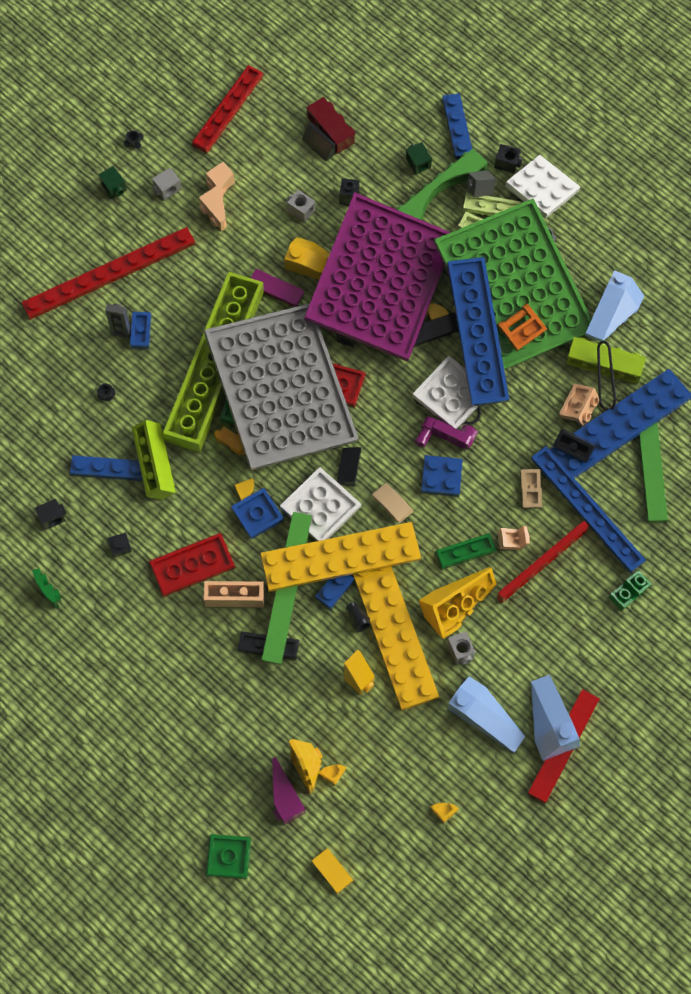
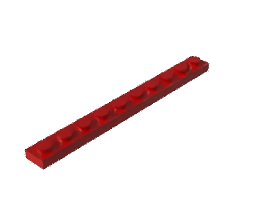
[22,227,195,320]

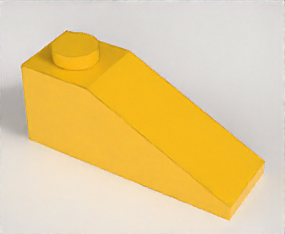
[344,650,375,695]

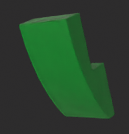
[32,568,61,608]
[608,570,652,611]

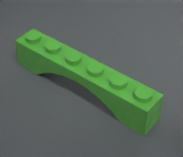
[396,149,488,220]

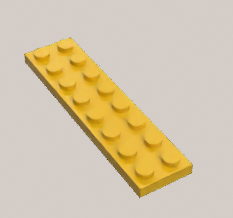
[260,522,421,592]
[352,566,439,711]

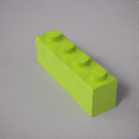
[566,337,646,384]
[132,420,176,500]

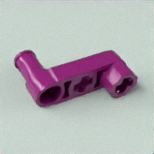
[415,417,478,450]

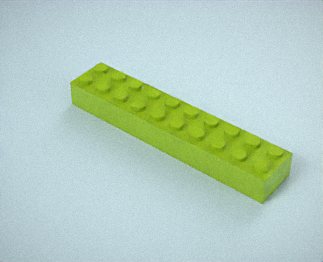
[163,271,264,453]

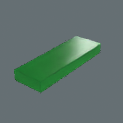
[435,533,496,570]

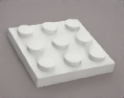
[505,155,580,219]
[412,356,478,429]
[280,467,361,541]

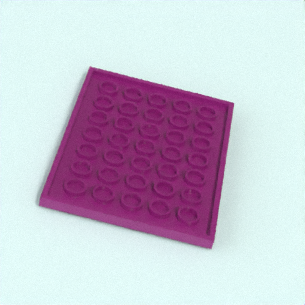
[304,192,451,362]

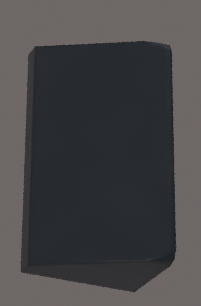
[302,122,335,161]
[553,428,597,463]
[337,447,362,487]

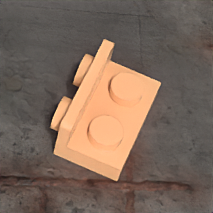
[559,383,599,427]

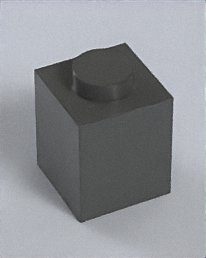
[465,170,496,197]

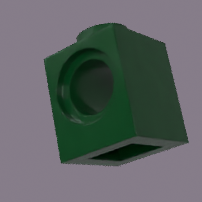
[406,142,432,175]
[98,166,127,199]

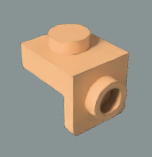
[497,526,530,550]

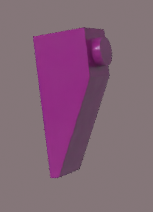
[272,757,306,825]

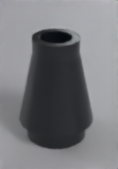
[346,602,371,632]

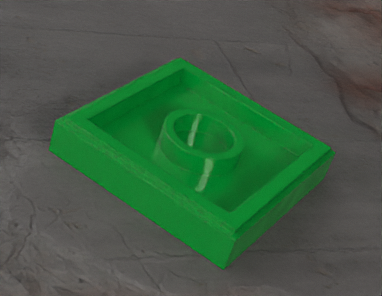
[206,834,251,879]

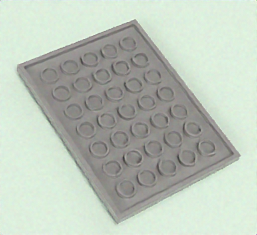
[204,304,359,471]

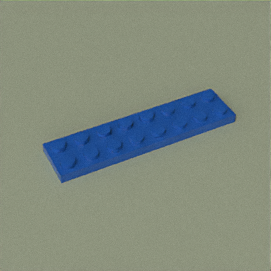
[447,257,509,407]
[549,369,691,478]

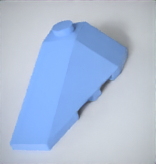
[585,270,644,341]
[531,675,580,761]
[447,677,525,753]

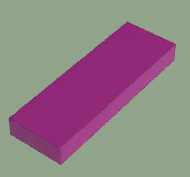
[251,269,305,307]

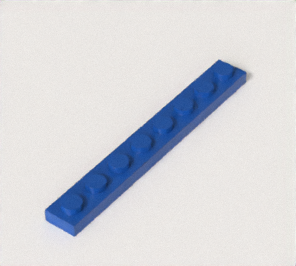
[531,446,646,573]

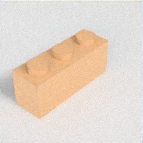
[204,581,264,608]

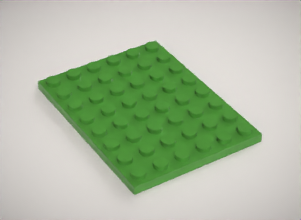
[434,198,592,370]

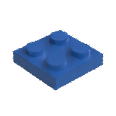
[421,455,463,497]
[231,488,284,540]

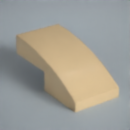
[520,469,542,508]
[372,483,413,523]

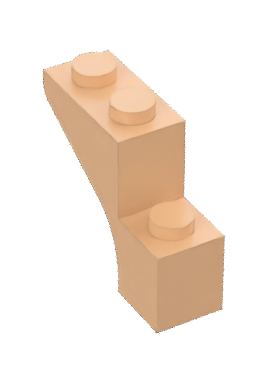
[199,162,235,231]

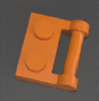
[497,304,547,351]

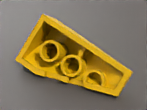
[284,237,330,280]
[419,567,496,639]
[289,739,323,794]

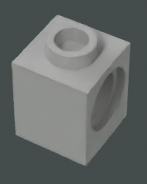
[152,168,182,200]
[287,190,315,223]
[447,631,475,665]

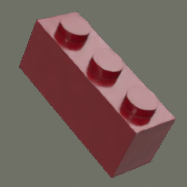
[306,97,355,154]

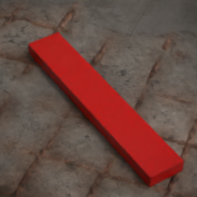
[192,65,263,154]
[496,521,588,603]
[528,689,600,804]

